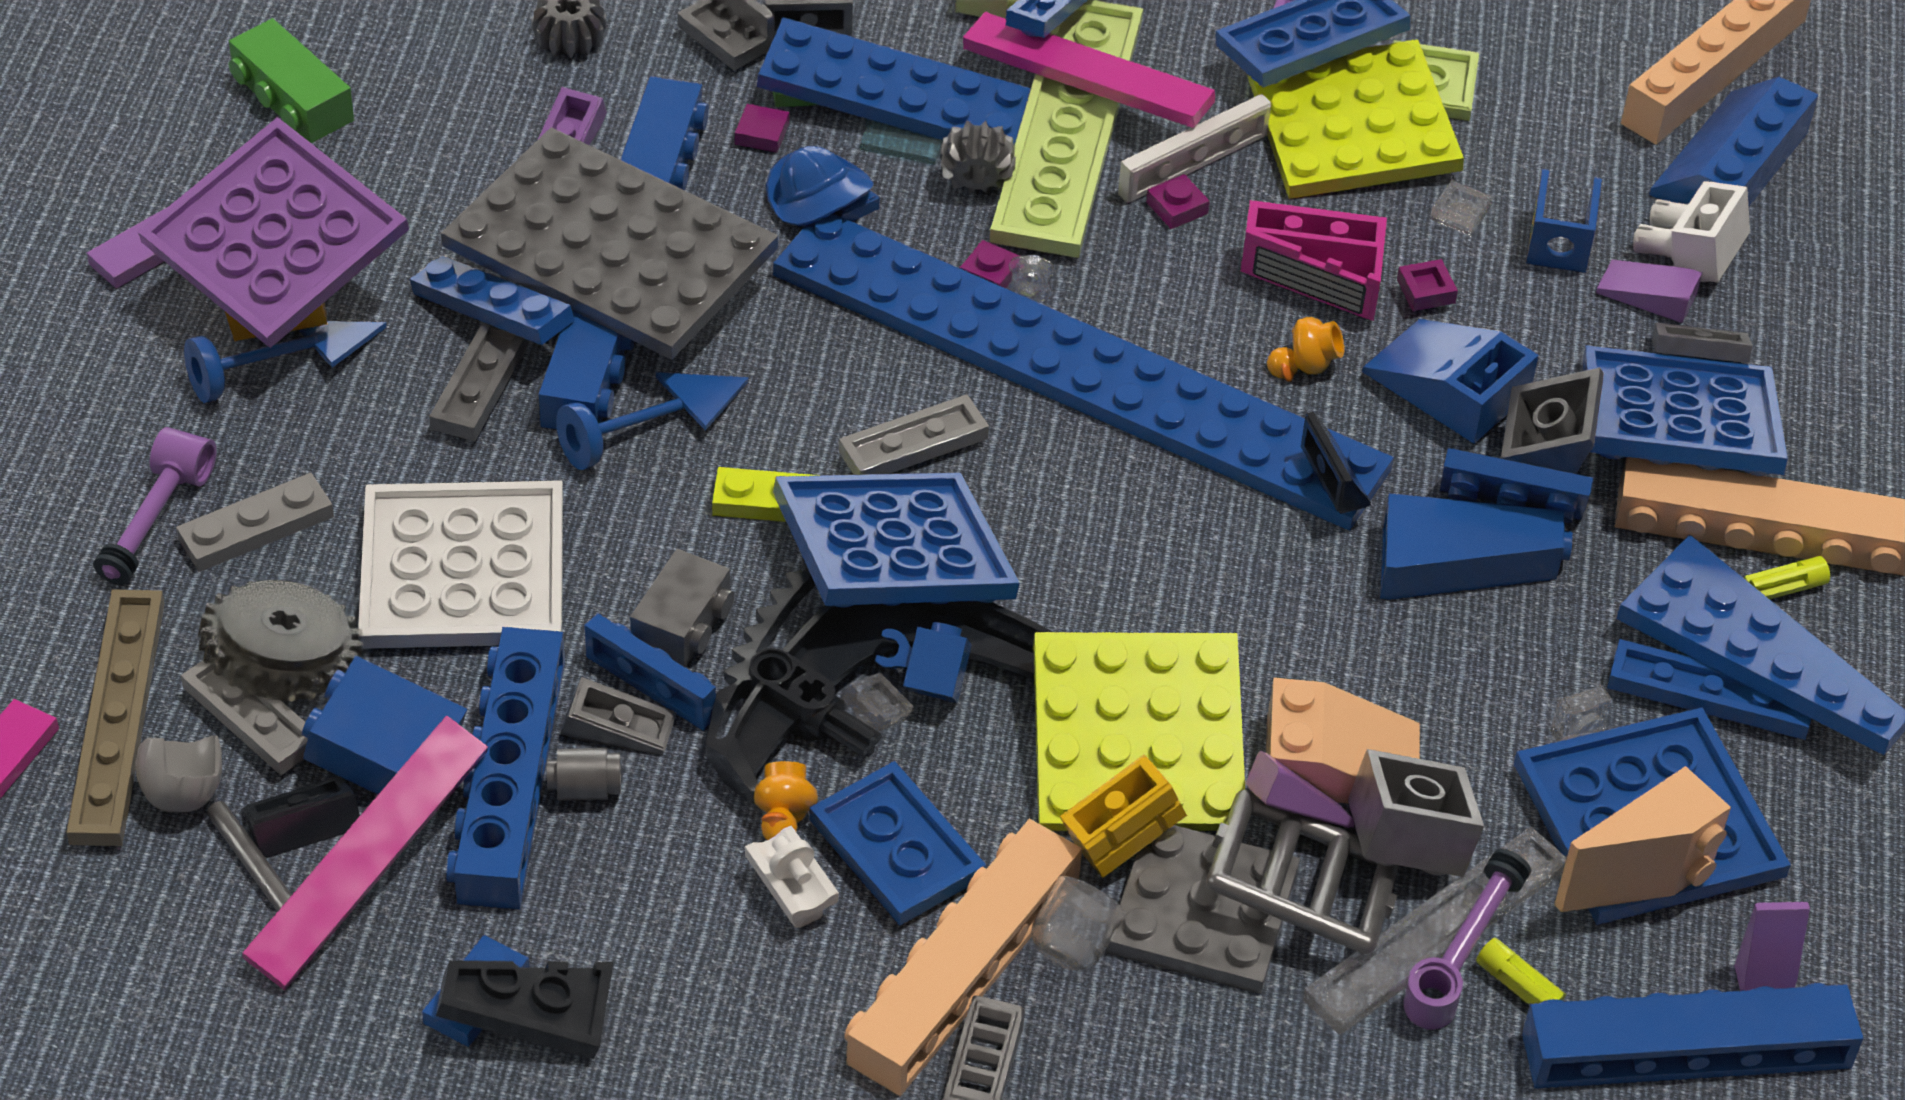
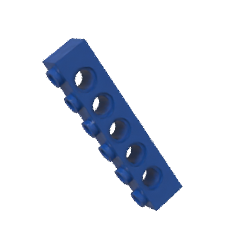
[446,627,565,910]

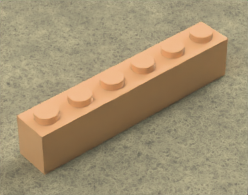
[1621,0,1811,145]
[1615,457,1905,576]
[844,818,1082,1097]

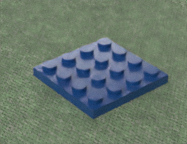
[1582,345,1788,476]
[773,473,1020,607]
[1514,708,1791,925]

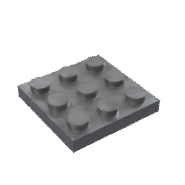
[1106,825,1300,994]

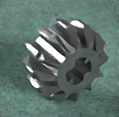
[532,0,607,59]
[939,120,1016,194]

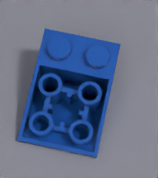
[1362,319,1539,444]

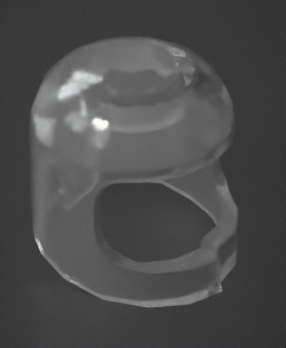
[1031,875,1127,971]

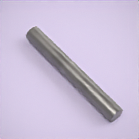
[207,801,292,912]

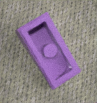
[538,87,607,145]
[1596,260,1702,323]
[1245,751,1355,828]
[1734,902,1810,991]

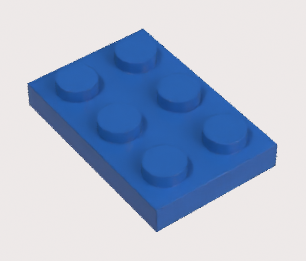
[1440,448,1593,523]
[809,761,986,926]

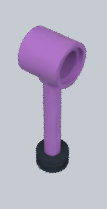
[93,427,217,585]
[1403,849,1532,1029]

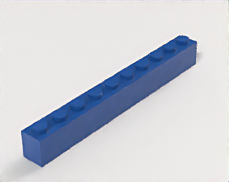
[538,76,709,429]

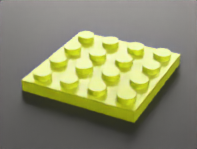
[1248,39,1464,199]
[1033,632,1245,831]

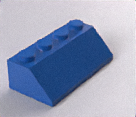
[1649,77,1819,206]

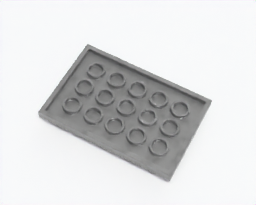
[441,127,778,360]

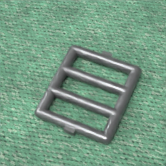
[1206,790,1399,954]

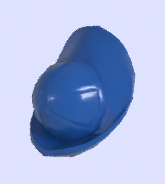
[766,146,873,227]

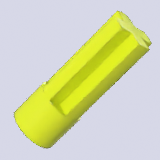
[1743,556,1830,599]
[1476,938,1566,1006]

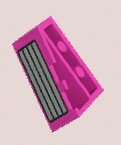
[1241,200,1387,321]

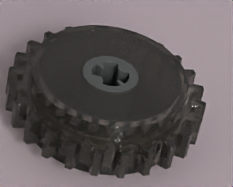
[198,580,363,701]

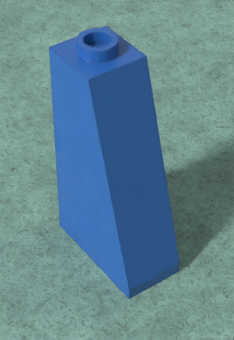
[1380,493,1572,600]

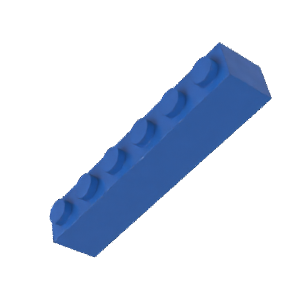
[1522,983,1864,1089]

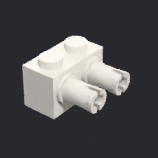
[1633,181,1750,283]

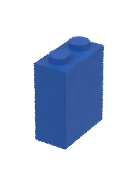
[301,656,467,795]

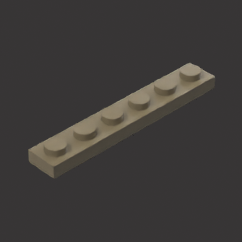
[66,589,165,846]

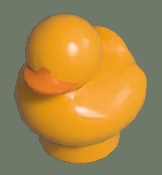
[1267,317,1345,382]
[754,761,818,840]

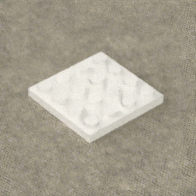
[358,481,563,649]

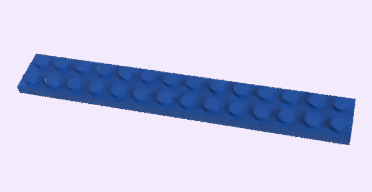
[773,213,1394,531]

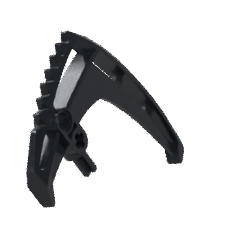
[706,557,1053,804]

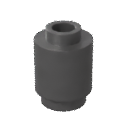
[547,748,621,801]

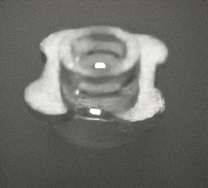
[1007,255,1055,302]

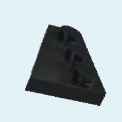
[435,960,614,1059]

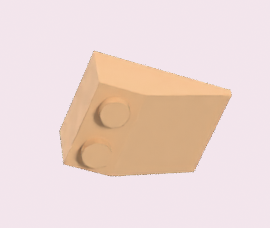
[1266,678,1420,803]
[1554,766,1731,912]

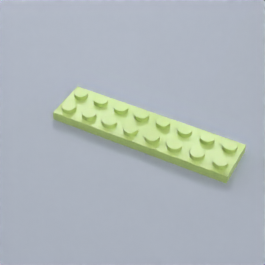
[990,0,1143,258]

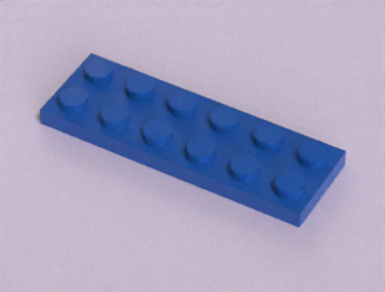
[757,17,1031,145]

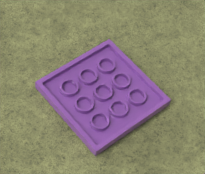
[138,117,409,348]

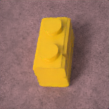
[1060,755,1187,878]

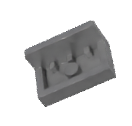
[677,0,775,71]

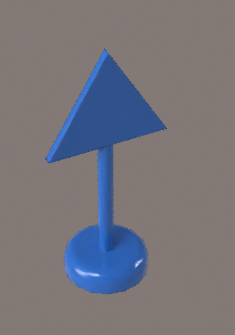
[184,321,386,403]
[556,372,749,470]

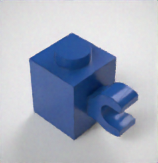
[875,622,972,703]

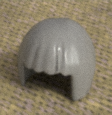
[135,735,222,813]

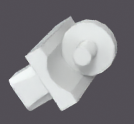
[745,826,839,928]

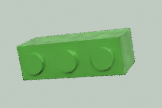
[228,18,354,143]

